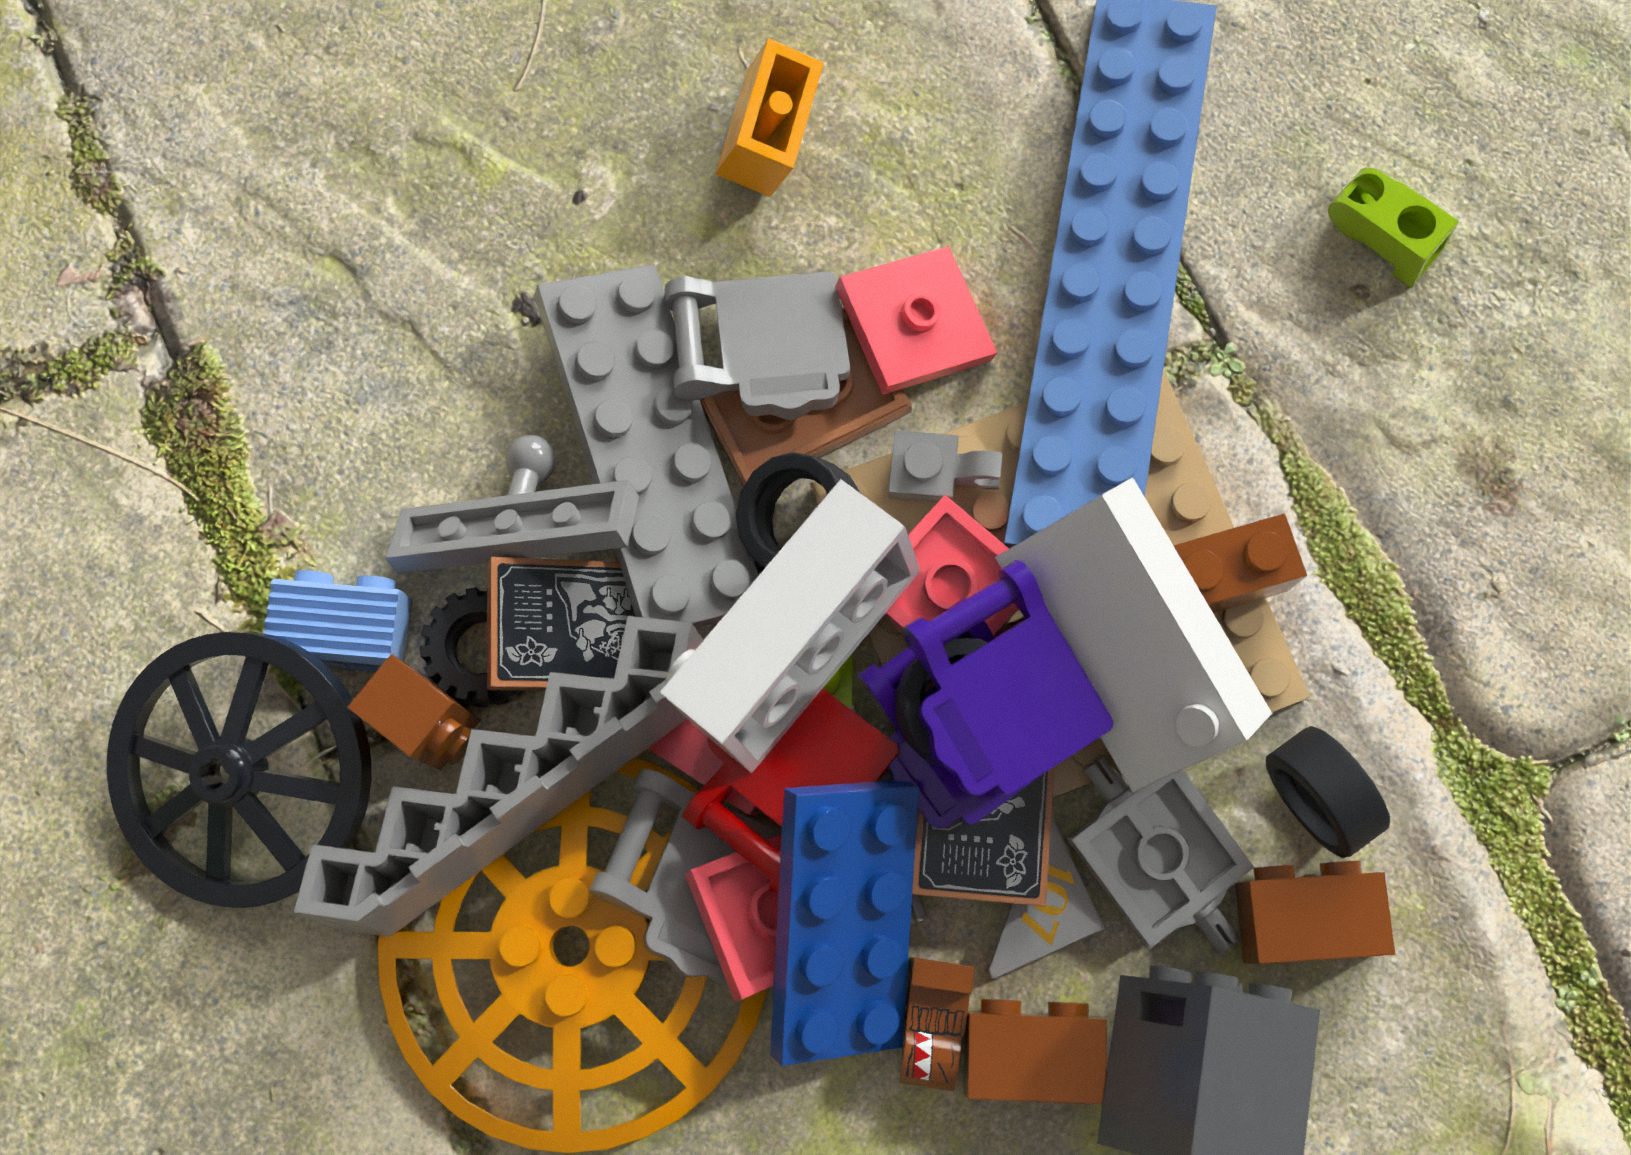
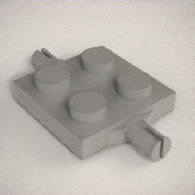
[1066,754,1255,953]

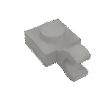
[889,430,1002,502]

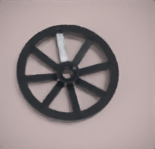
[107,631,372,908]

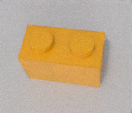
[715,38,824,197]

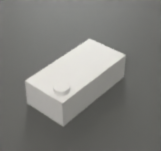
[995,478,1272,792]
[660,479,921,773]

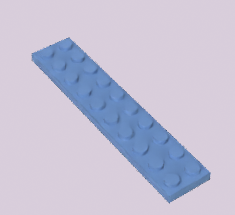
[1004,0,1217,549]

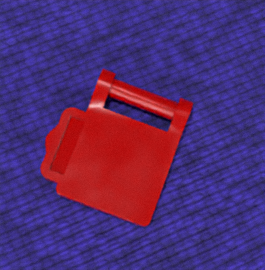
[682,688,899,895]

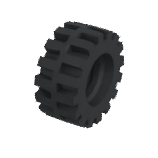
[420,587,525,707]

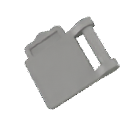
[664,272,850,420]
[588,769,782,984]

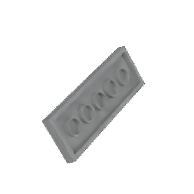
[534,264,758,628]

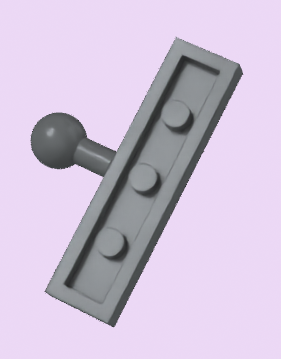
[385,435,639,573]

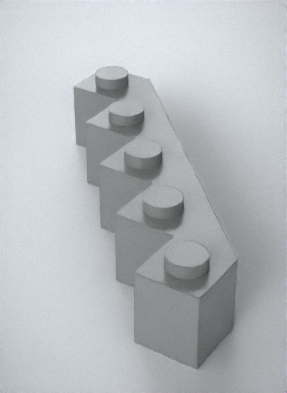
[294,616,703,937]

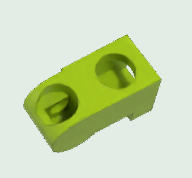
[1328,167,1459,288]

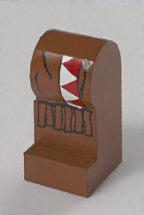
[900,957,975,1092]

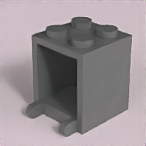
[1097,966,1320,1155]

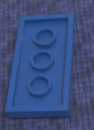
[770,781,919,1066]

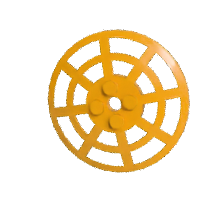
[378,758,768,1153]

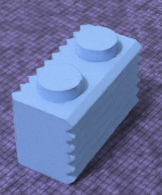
[263,570,413,672]

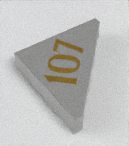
[987,816,1105,979]

